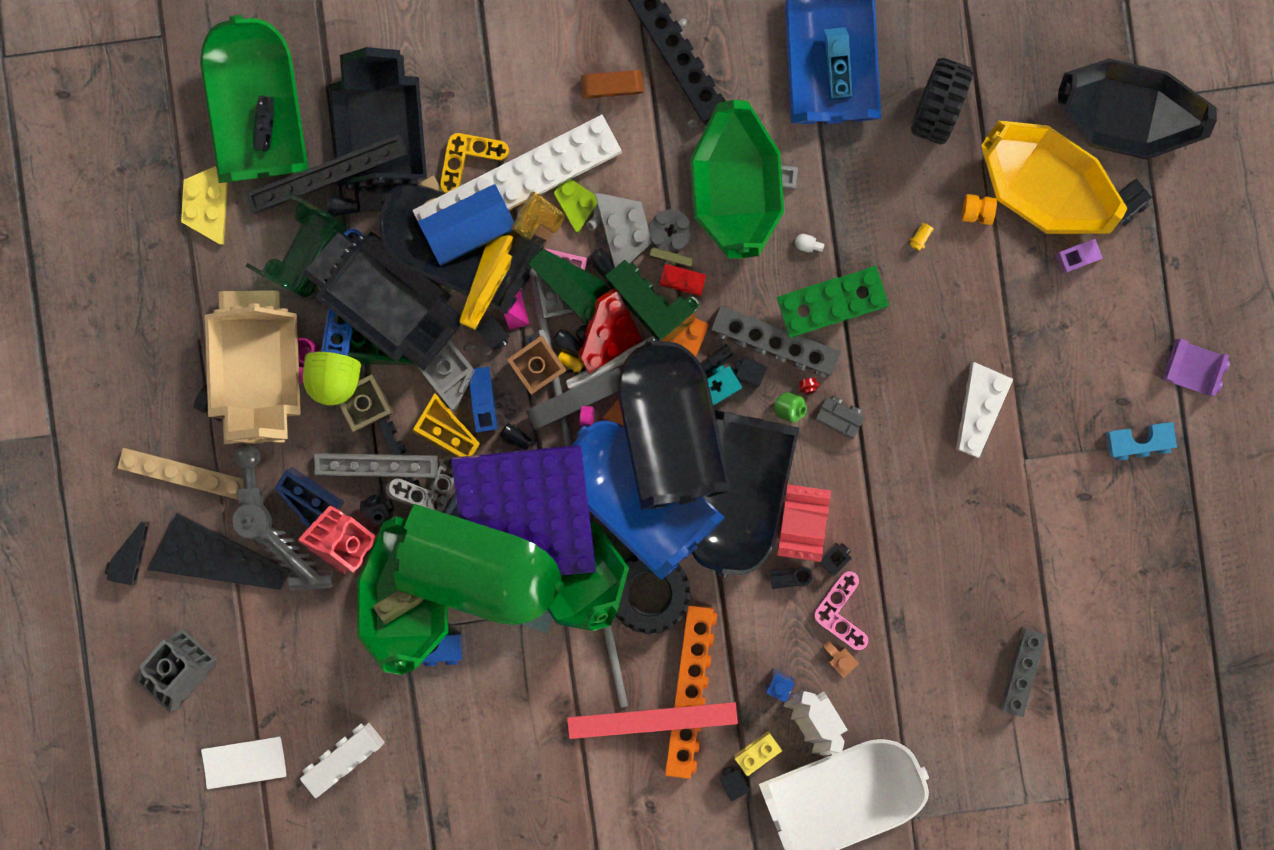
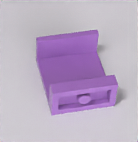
[1162,339,1230,396]

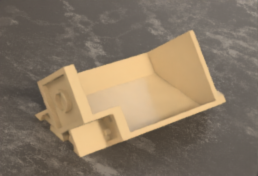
[205,291,301,444]

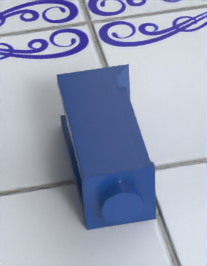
[764,669,795,702]

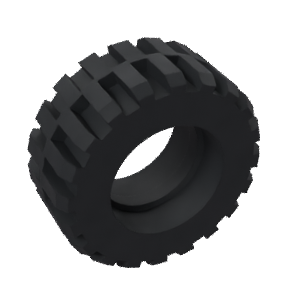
[911,57,973,145]
[615,554,691,635]

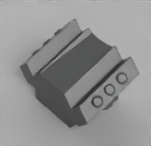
[136,629,217,713]

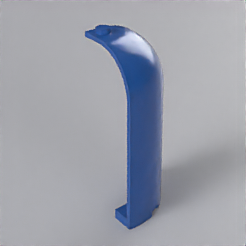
[785,0,881,124]
[572,421,725,580]

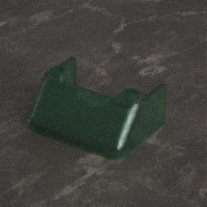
[245,191,346,297]

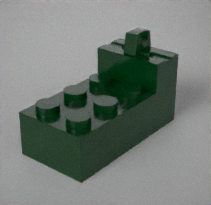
[605,260,701,342]

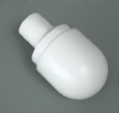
[795,234,825,253]

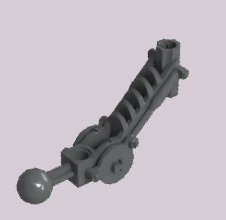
[232,443,334,591]

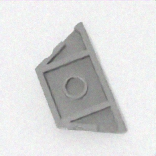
[594,193,652,268]
[416,340,475,412]

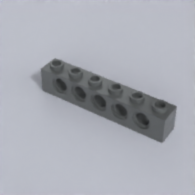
[711,306,841,378]

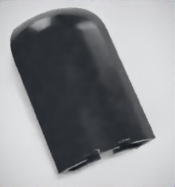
[379,184,547,314]
[618,338,731,510]
[692,410,800,577]

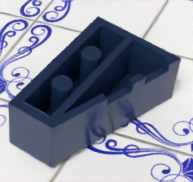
[275,467,345,528]

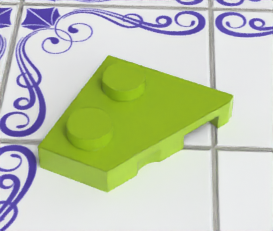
[554,179,597,233]

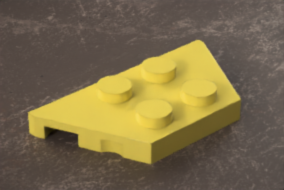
[181,166,228,245]

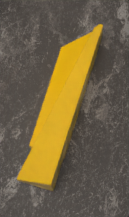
[460,235,513,330]

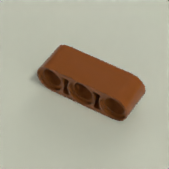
[581,70,644,99]

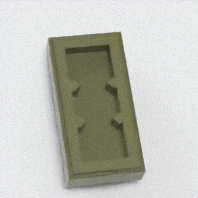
[650,248,693,268]

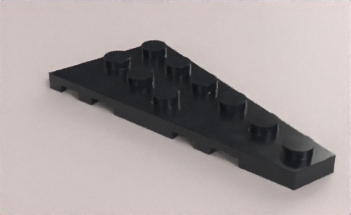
[148,513,291,590]

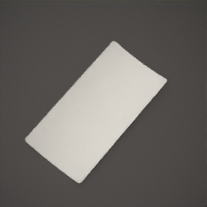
[201,737,286,789]

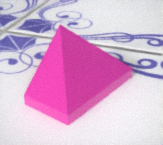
[504,290,530,330]

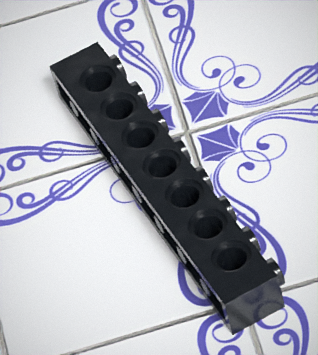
[628,0,726,124]

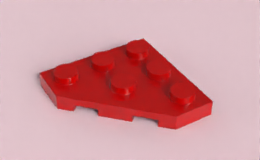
[578,288,643,374]

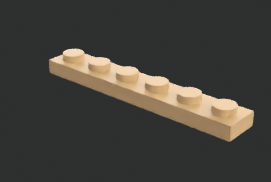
[118,448,244,500]

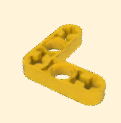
[440,133,510,193]

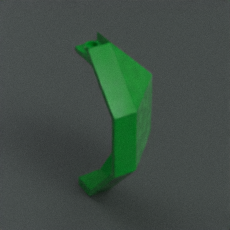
[690,100,784,258]
[357,517,448,675]
[547,521,629,631]

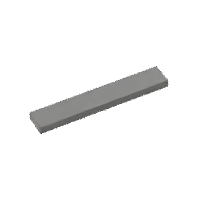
[314,453,438,478]

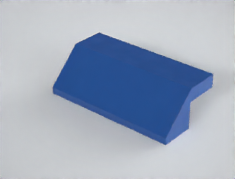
[418,184,517,266]

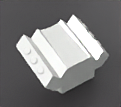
[784,691,848,756]

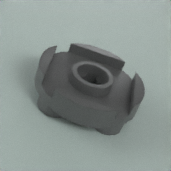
[649,209,692,252]

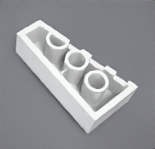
[300,723,385,799]

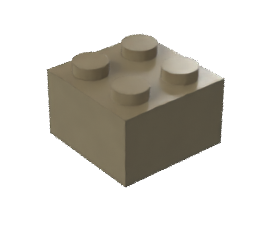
[339,374,394,432]

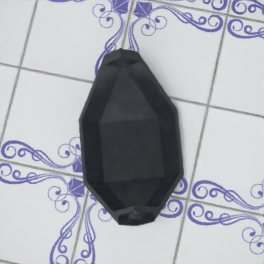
[1058,58,1217,160]

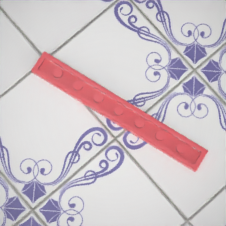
[567,702,738,739]

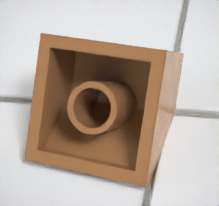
[507,335,567,395]

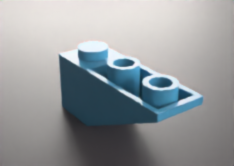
[824,27,853,99]

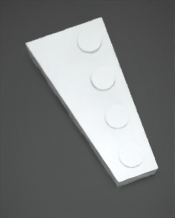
[956,362,1013,458]

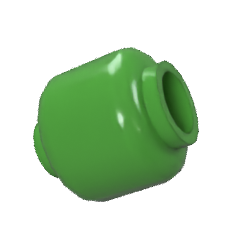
[774,392,807,423]

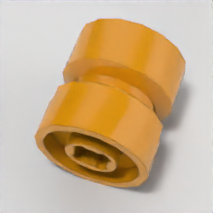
[962,194,997,226]

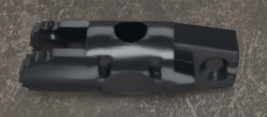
[253,96,274,152]

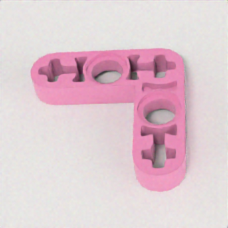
[814,571,868,650]

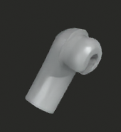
[586,205,602,231]

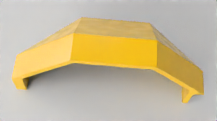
[981,120,1127,234]

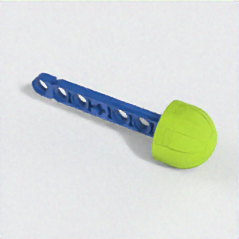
[303,228,362,405]

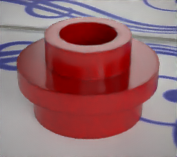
[798,378,820,395]

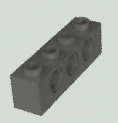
[999,627,1046,717]

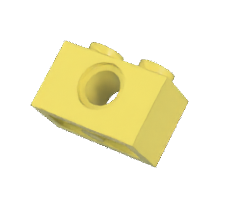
[734,731,782,776]

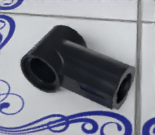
[770,566,812,589]

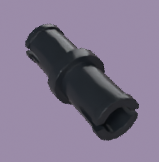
[700,343,734,374]

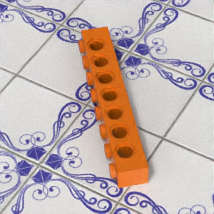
[665,604,717,779]

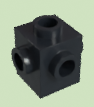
[360,492,395,529]

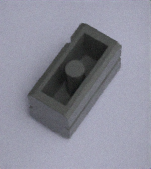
[814,395,865,439]

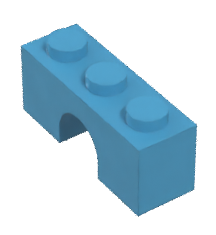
[1105,422,1177,461]

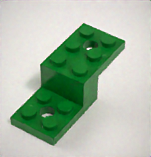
[776,266,889,338]

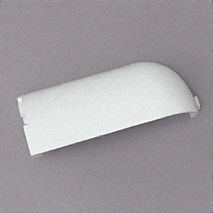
[759,739,929,850]

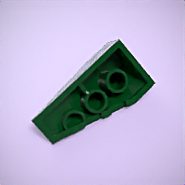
[527,248,610,326]
[334,316,416,365]

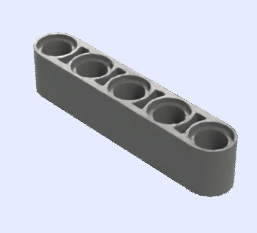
[526,367,621,430]

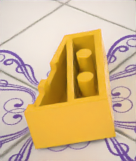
[413,393,480,457]

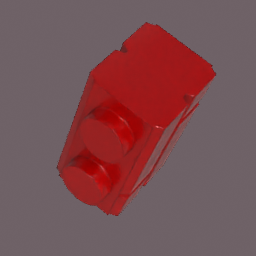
[659,264,706,297]

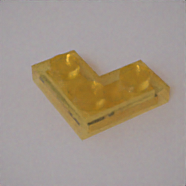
[511,192,566,240]

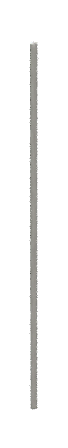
[515,207,628,708]

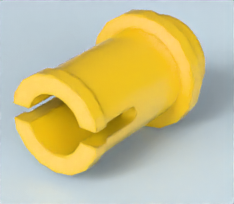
[909,222,934,251]
[558,351,584,373]

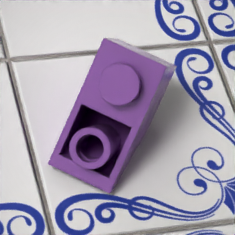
[1055,239,1103,274]

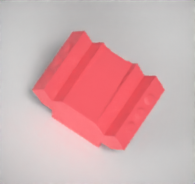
[777,484,831,562]
[298,506,375,575]

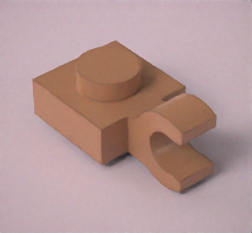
[823,641,859,678]

